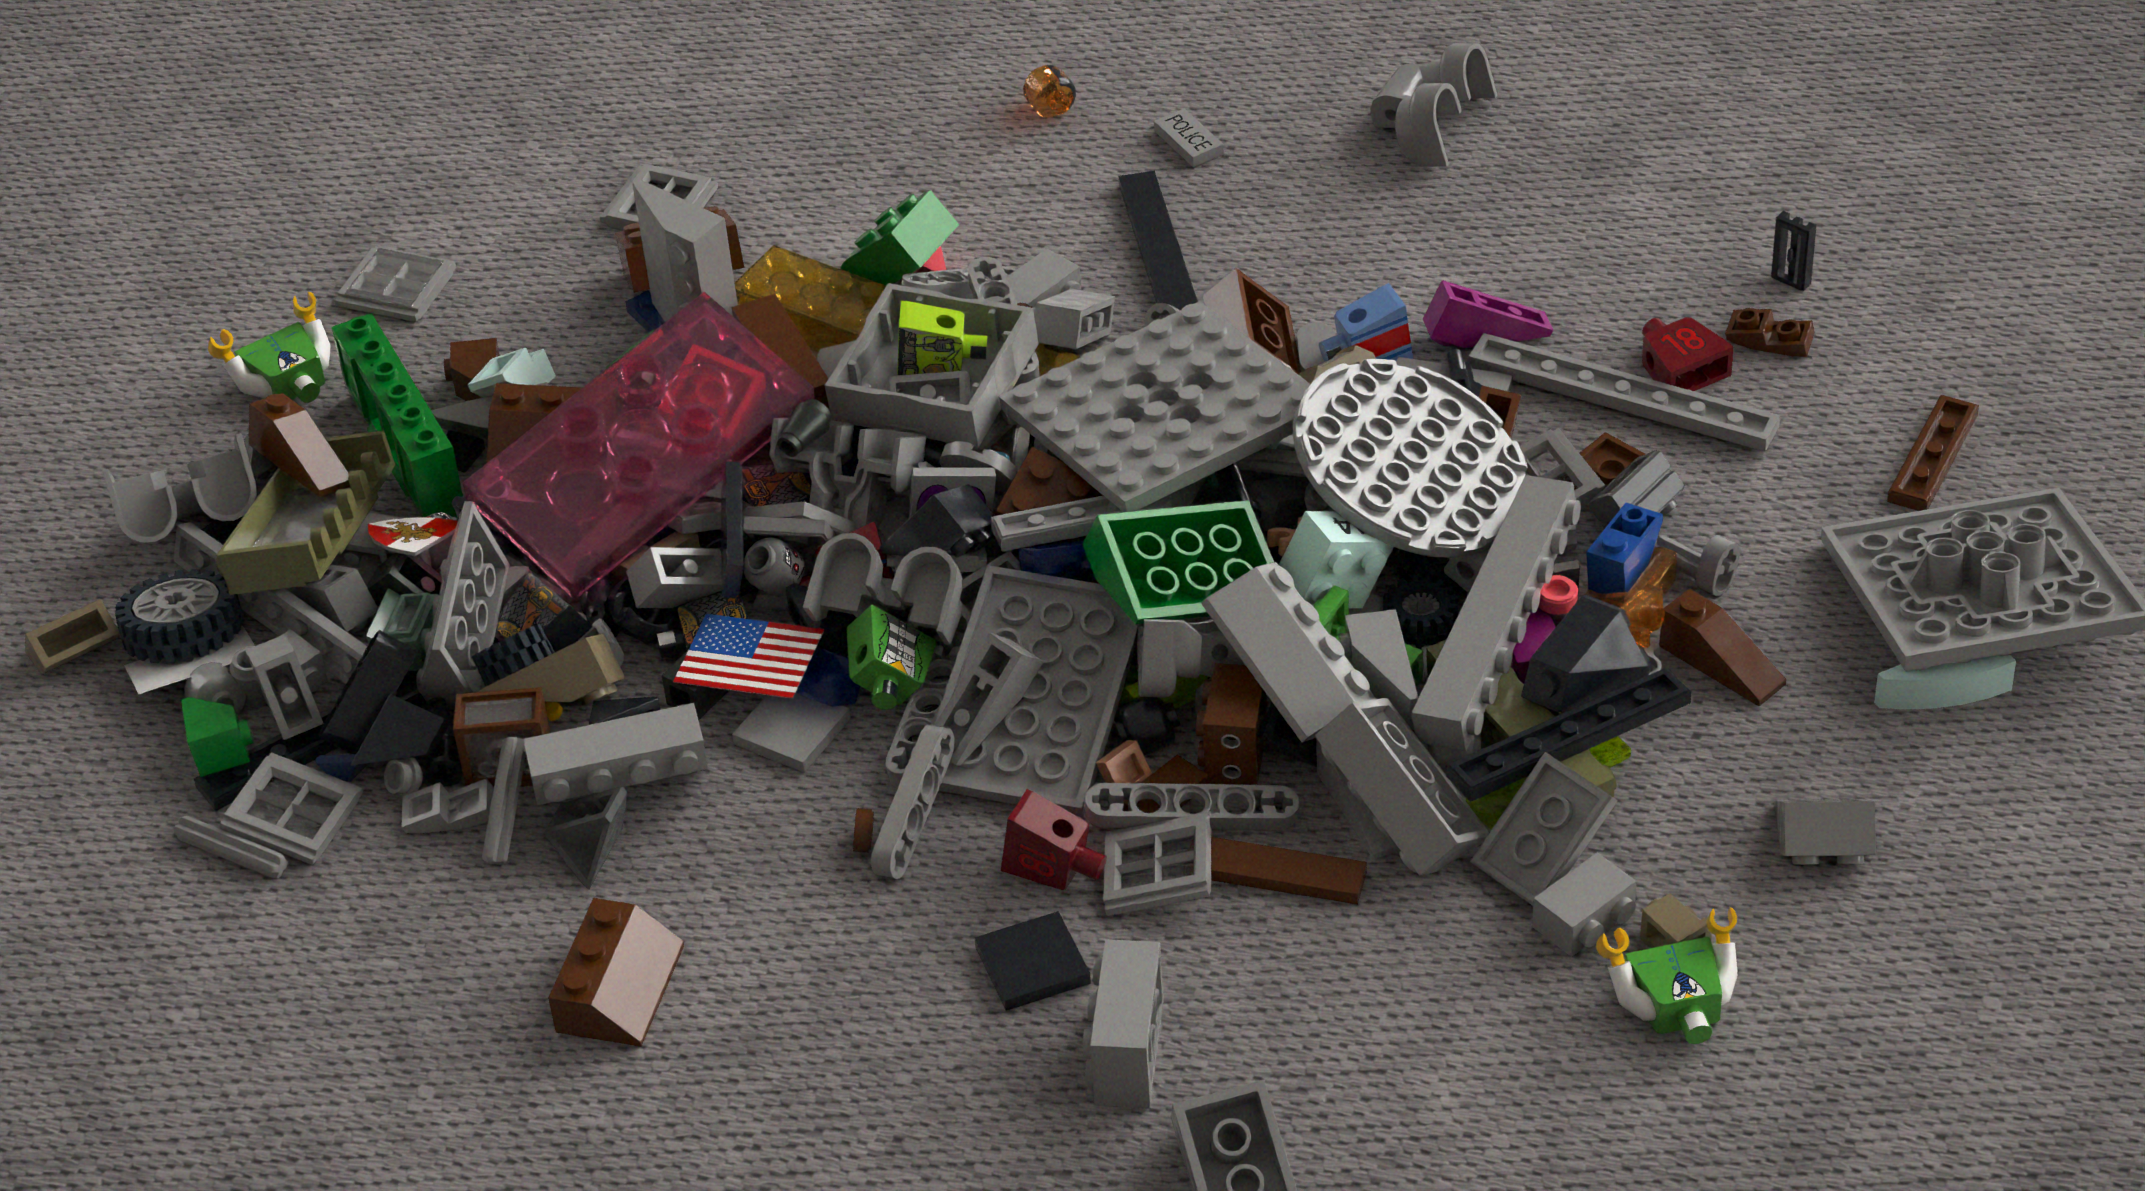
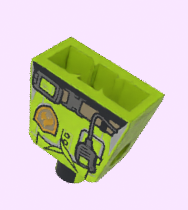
[897,301,987,376]

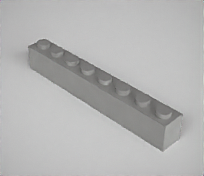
[1411,475,1581,751]

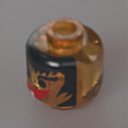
[1023,65,1076,118]

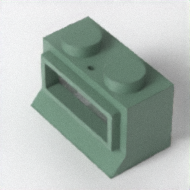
[366,588,438,671]

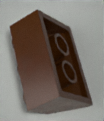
[1203,268,1301,375]
[486,383,618,478]
[548,898,684,1047]

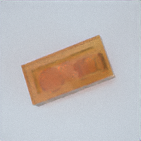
[1620,584,1665,648]

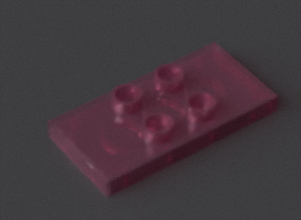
[463,291,815,600]

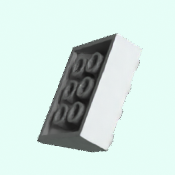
[632,178,738,357]
[416,501,510,710]

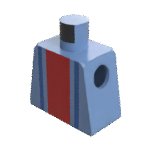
[1319,283,1413,362]

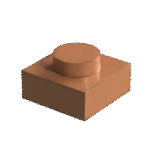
[1096,740,1152,783]

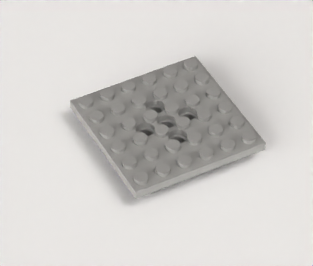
[998,301,1310,512]
[1821,488,2145,671]

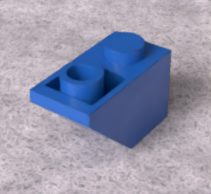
[1586,502,1663,601]

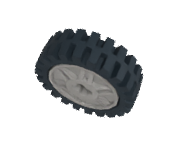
[115,569,243,663]

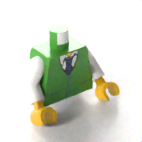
[208,292,330,403]
[1596,907,1738,1044]

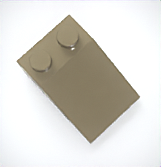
[474,633,625,705]

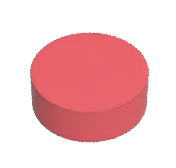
[1538,575,1578,615]

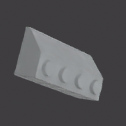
[1201,562,1376,742]
[1315,698,1489,876]
[523,703,708,805]

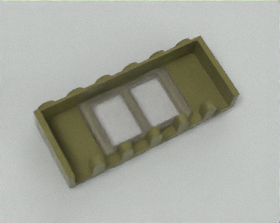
[216,431,395,595]

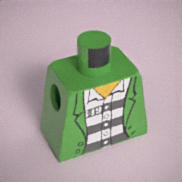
[847,604,936,710]

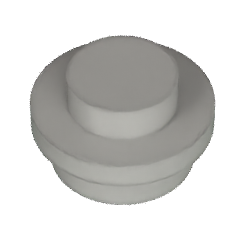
[384,757,423,798]

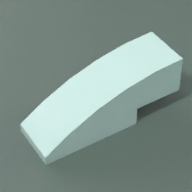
[468,348,556,397]
[1874,655,2016,709]

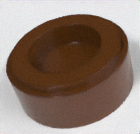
[853,808,874,853]

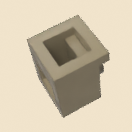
[1640,893,1712,948]

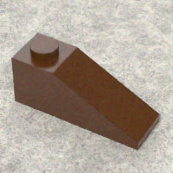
[248,393,351,497]
[1659,589,1787,706]

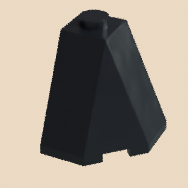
[1521,594,1652,713]

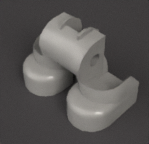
[1370,43,1498,167]
[769,418,926,530]
[102,433,257,543]
[803,533,962,645]
[1134,616,1245,698]

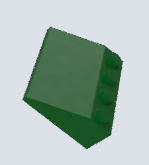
[1083,500,1274,624]

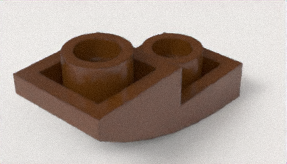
[1725,308,1815,357]

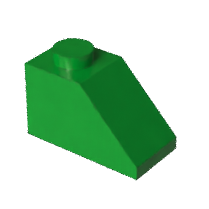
[181,697,254,777]

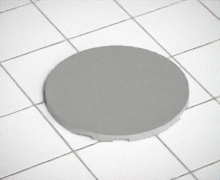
[1293,359,1528,557]

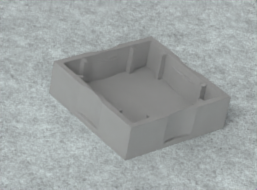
[825,283,1039,448]

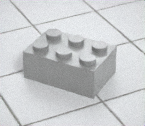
[1083,939,1164,1108]

